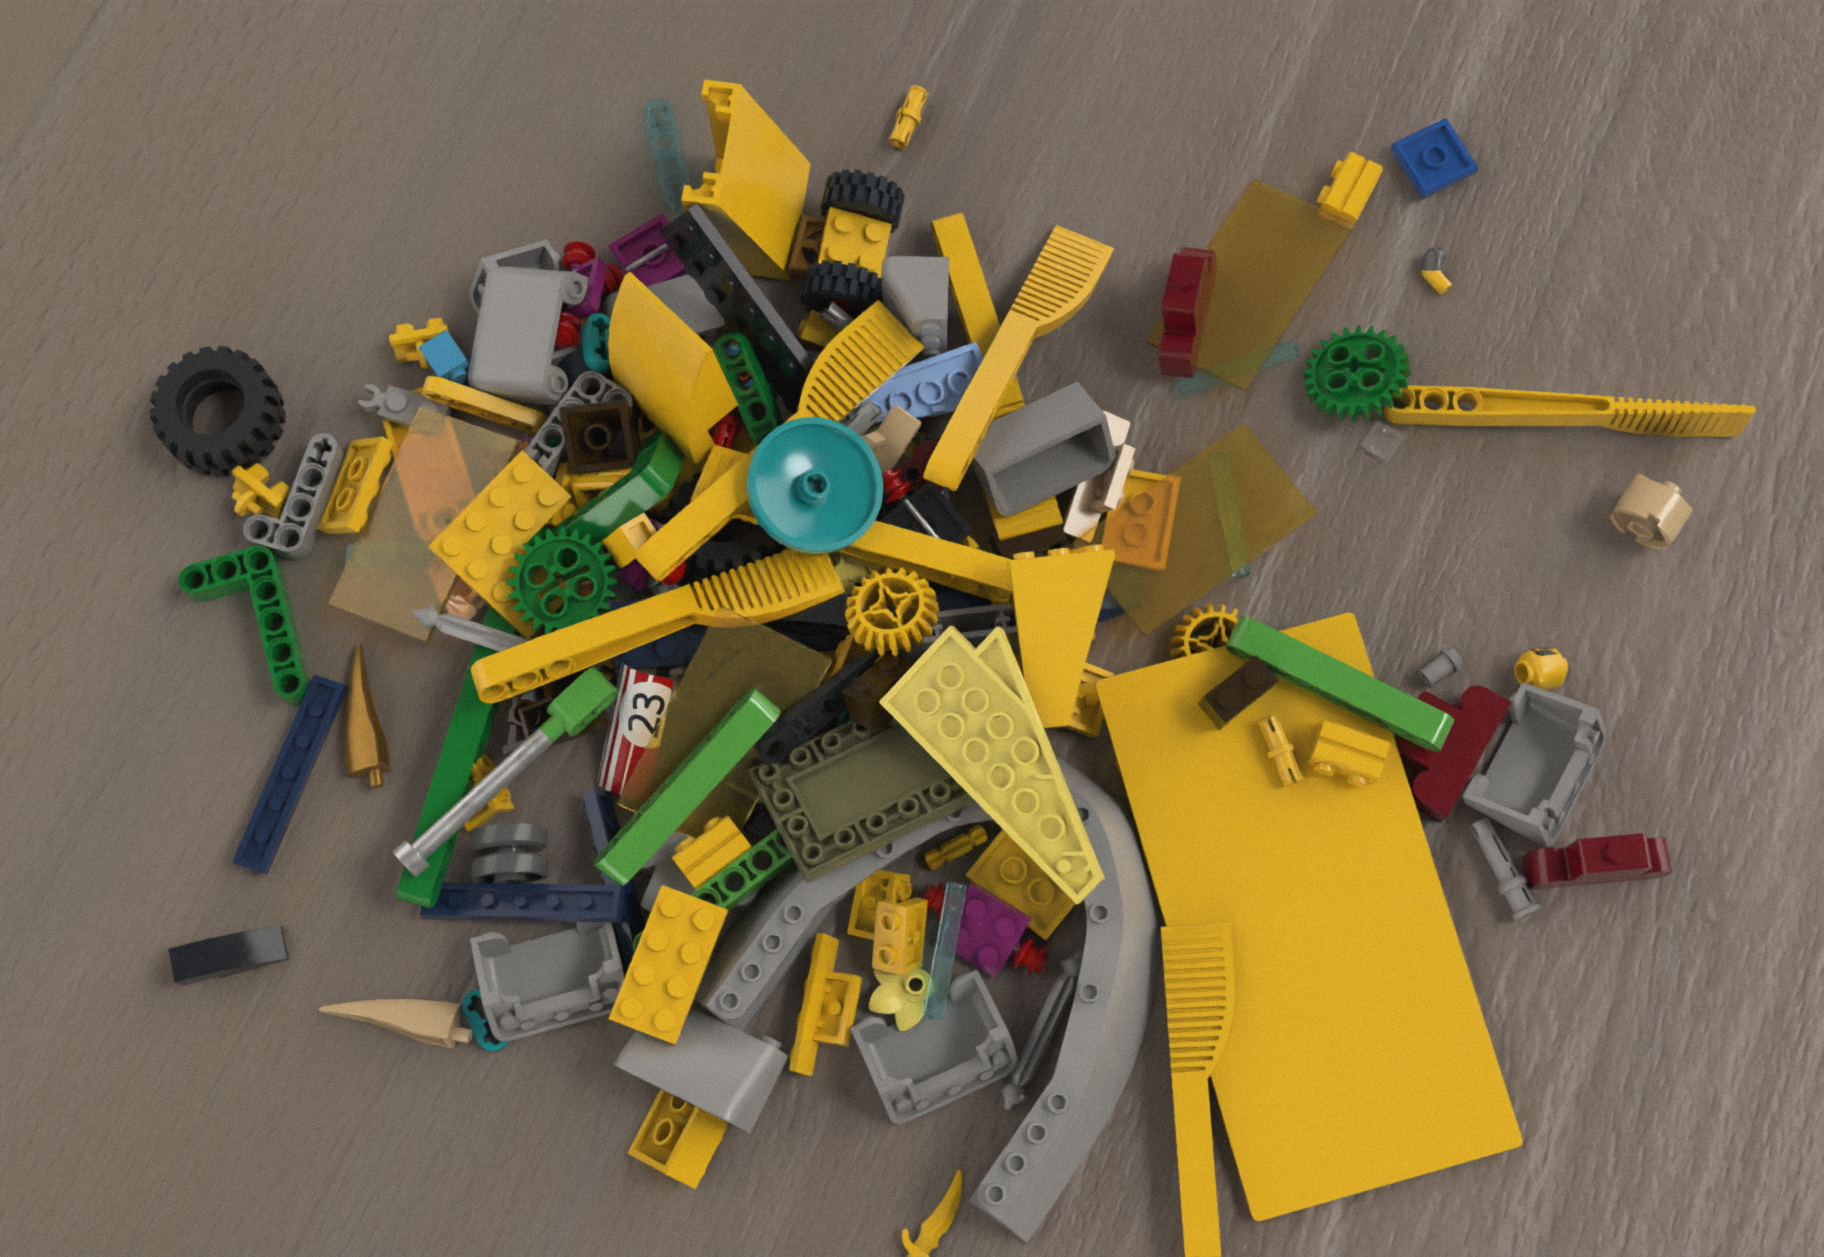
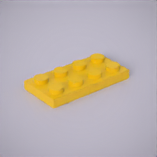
[609,885,728,1045]

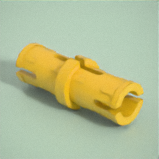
[888,85,929,150]
[1257,715,1304,787]

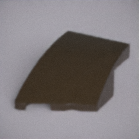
[502,665,609,756]

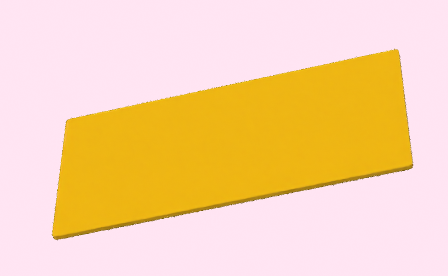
[1095,613,1523,1221]

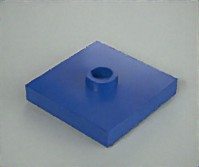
[1390,118,1479,200]

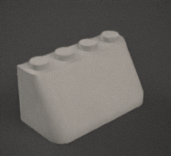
[882,256,949,363]
[971,382,1116,516]

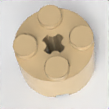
[1610,474,1693,550]

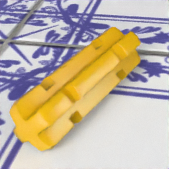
[924,825,988,871]

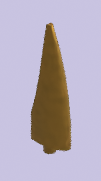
[345,643,392,789]

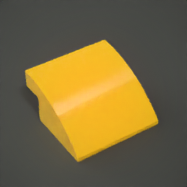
[608,272,738,464]

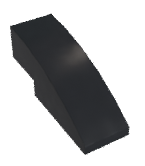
[168,926,289,986]

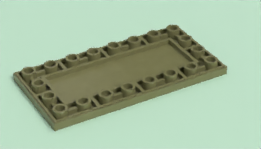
[747,718,1058,883]

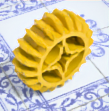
[845,567,939,657]
[1170,603,1248,659]

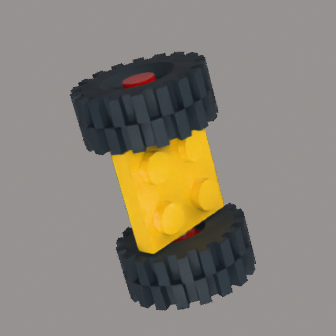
[800,169,905,319]

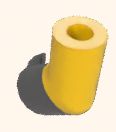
[1421,247,1453,295]

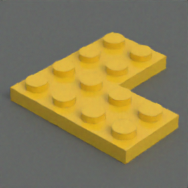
[427,450,572,640]

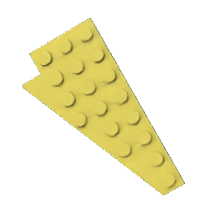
[879,626,1105,905]

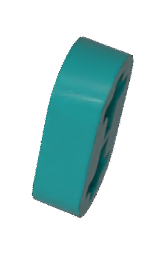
[581,313,611,373]
[462,989,510,1052]

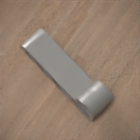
[524,371,636,478]
[243,433,345,561]

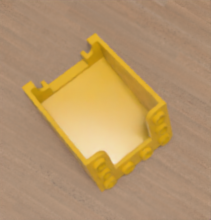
[681,79,811,281]
[991,544,1115,728]

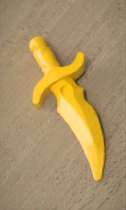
[901,1169,962,1257]

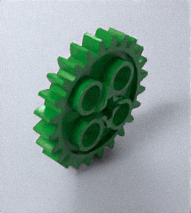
[1303,325,1411,422]
[506,527,619,635]

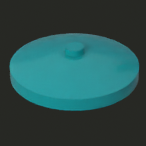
[746,417,883,554]

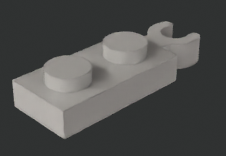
[358,384,452,436]

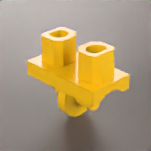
[389,317,450,369]
[232,463,291,519]

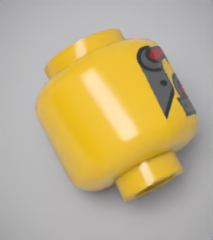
[1514,647,1568,690]

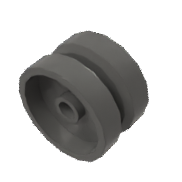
[470,823,548,884]

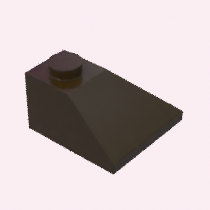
[559,399,641,473]

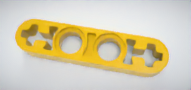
[421,376,548,435]

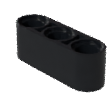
[758,593,852,636]

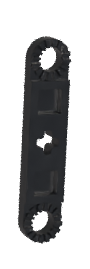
[754,648,890,765]

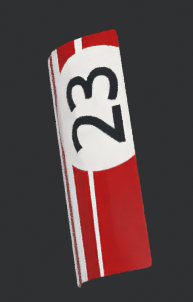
[597,662,674,800]

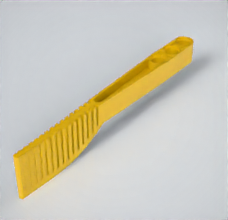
[931,212,1063,541]
[923,225,1114,491]
[634,300,925,582]
[1383,385,1756,437]
[690,445,1014,607]
[471,549,845,703]
[1161,922,1236,1257]

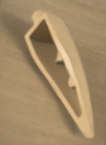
[319,999,473,1049]

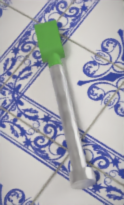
[393,667,619,878]

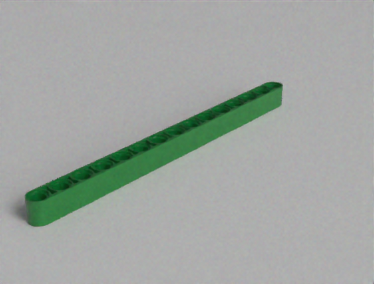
[397,438,568,908]

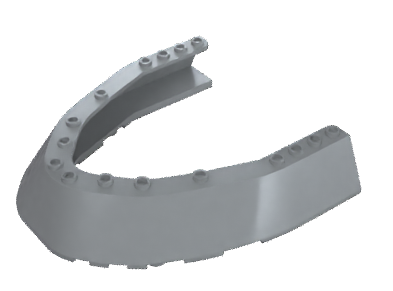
[694,758,1164,1243]

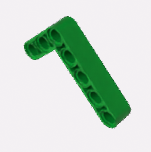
[714,332,785,447]
[532,430,685,568]
[178,545,310,705]

